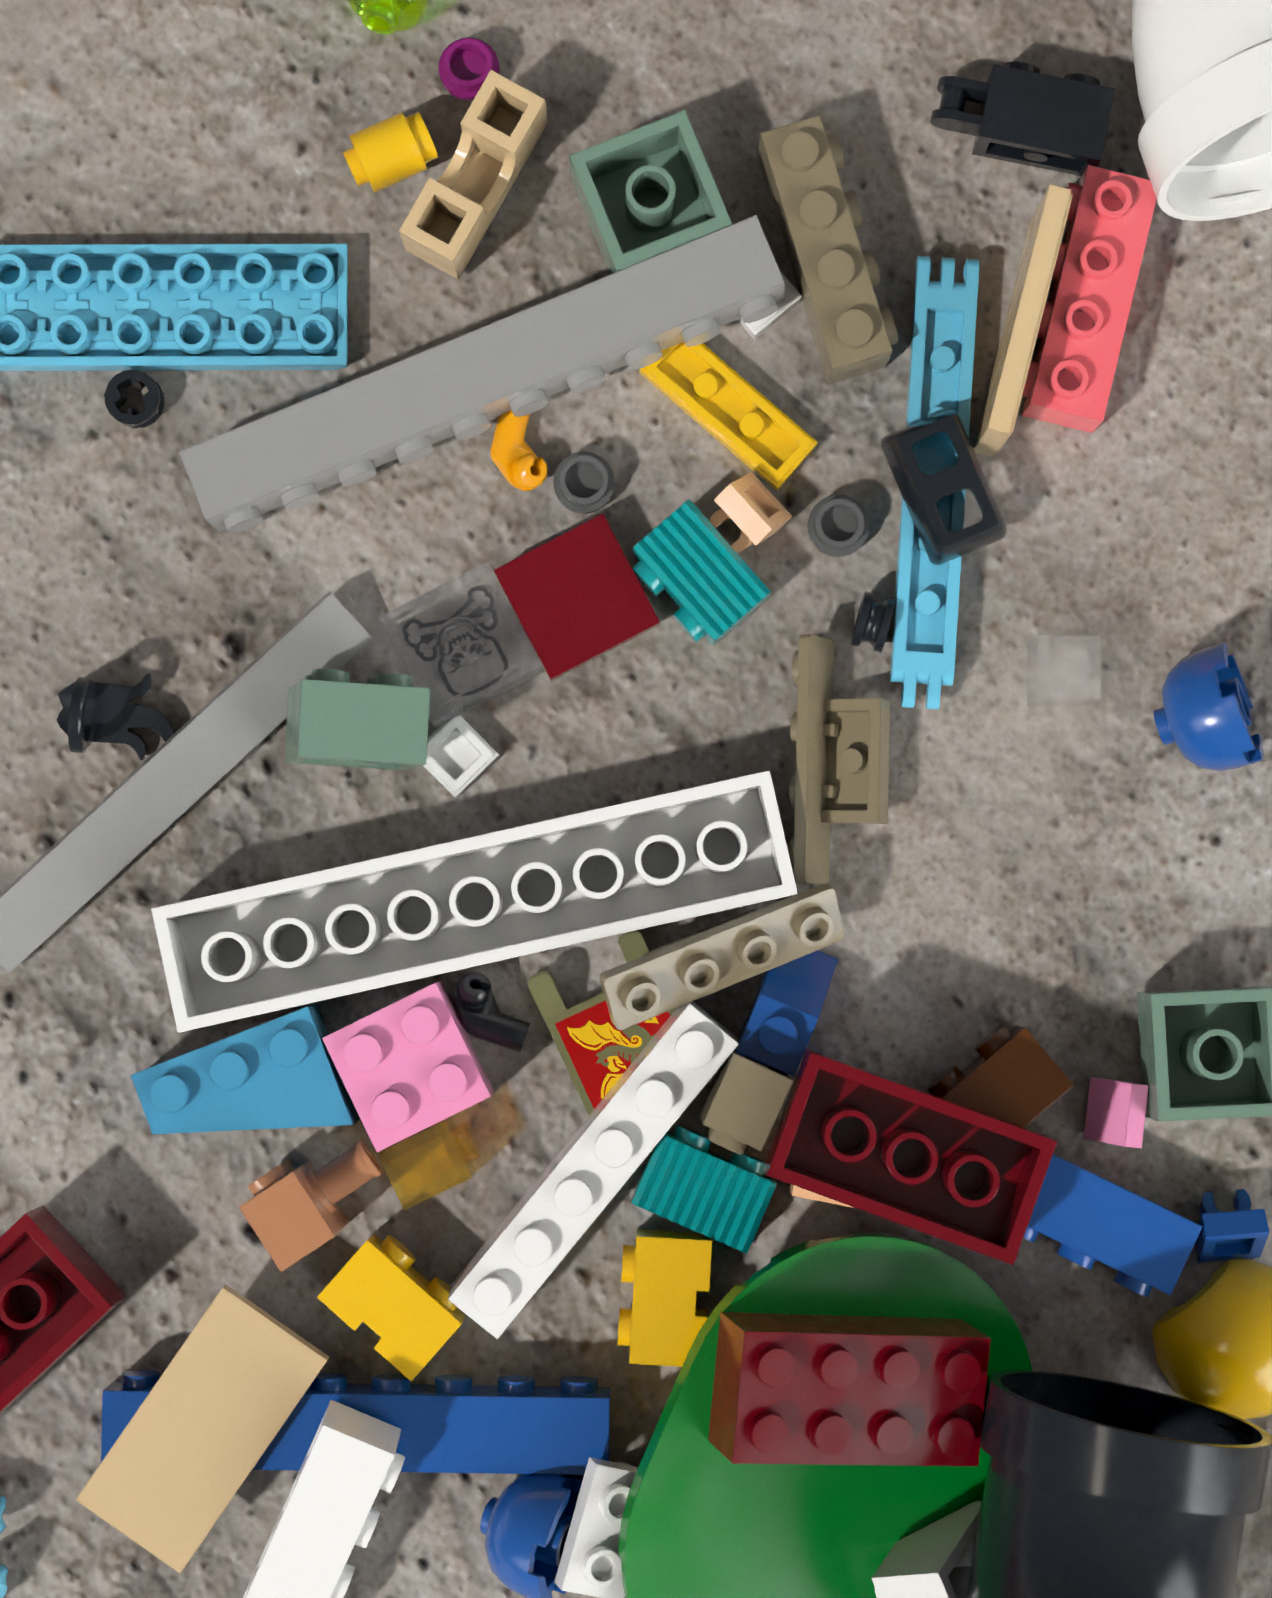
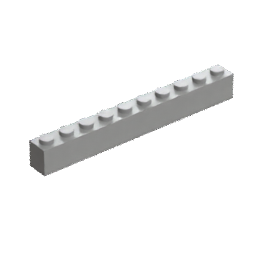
[179,215,785,533]

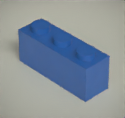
[1024,1154,1203,1297]

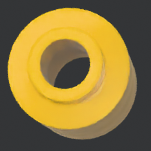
[343,111,439,193]

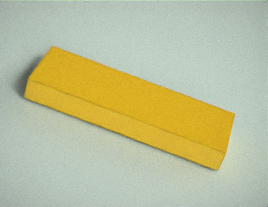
[639,342,818,492]

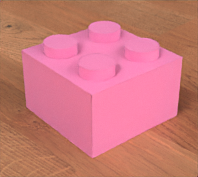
[322,981,495,1152]

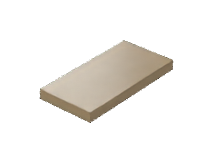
[973,184,1073,457]
[76,1284,330,1574]

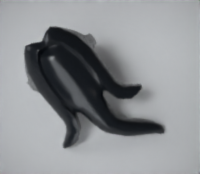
[56,673,176,761]

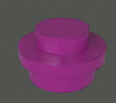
[438,38,500,100]

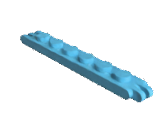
[890,255,980,710]

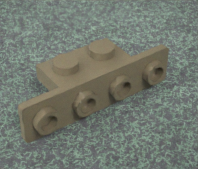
[788,634,890,885]
[600,883,845,1030]

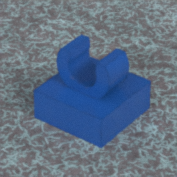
[1194,1189,1270,1263]

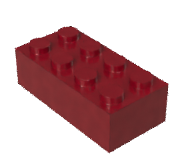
[764,1048,1057,1265]
[0,1205,127,1415]
[708,1312,991,1466]

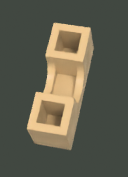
[399,70,548,280]

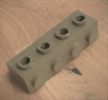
[757,115,898,384]

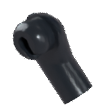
[453,972,530,1052]

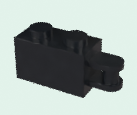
[930,61,1115,176]

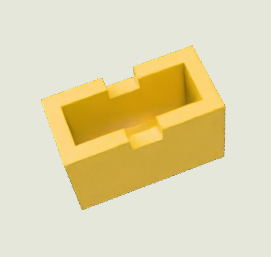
[617,1229,712,1367]
[317,1233,466,1382]

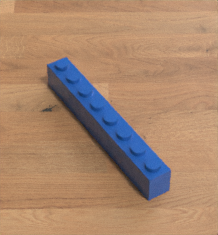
[101,1370,610,1475]

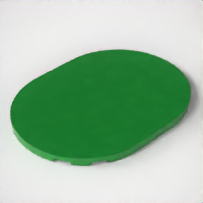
[618,1231,1032,1598]

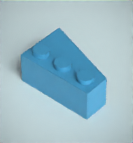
[130,1004,361,1134]

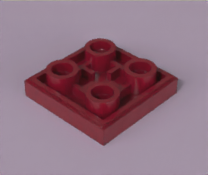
[493,513,660,681]

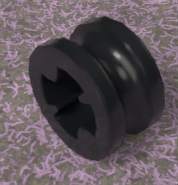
[104,370,165,428]
[851,591,895,653]

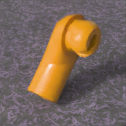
[490,410,548,491]

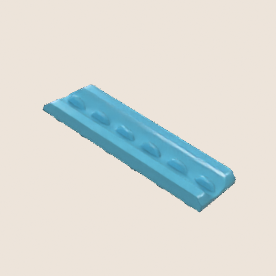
[0,244,348,371]

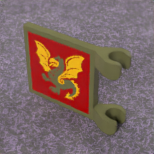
[528,930,676,1116]

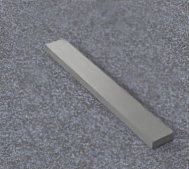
[0,591,373,974]

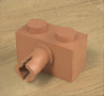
[239,1140,383,1272]

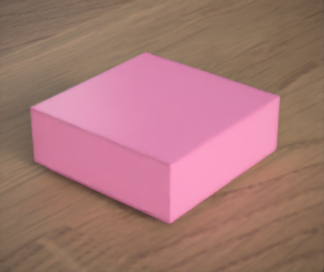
[1083,1077,1149,1148]

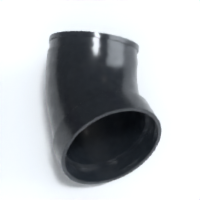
[966,1370,1272,1598]

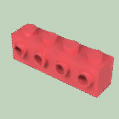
[1022,165,1157,433]

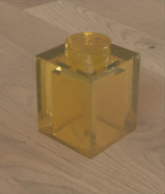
[377,1116,481,1210]

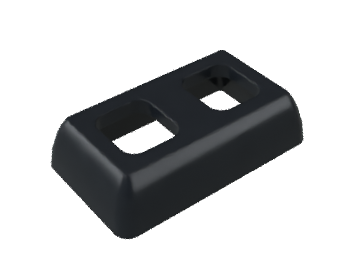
[881,410,1007,565]

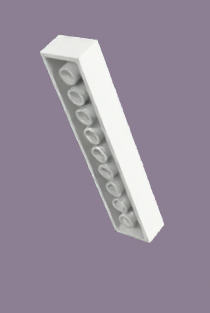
[151,770,798,1033]

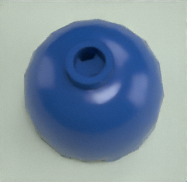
[1153,642,1264,771]
[480,1474,583,1598]

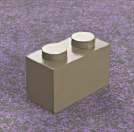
[700,1050,793,1155]

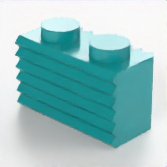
[632,499,771,646]
[631,1125,777,1253]

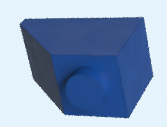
[734,950,838,1076]

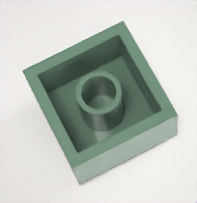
[569,110,732,275]
[285,669,430,771]
[1137,986,1272,1122]

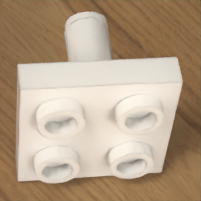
[554,1457,638,1598]

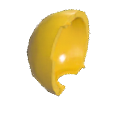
[1152,1259,1272,1420]

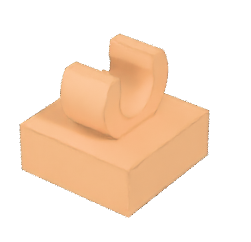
[709,472,793,553]

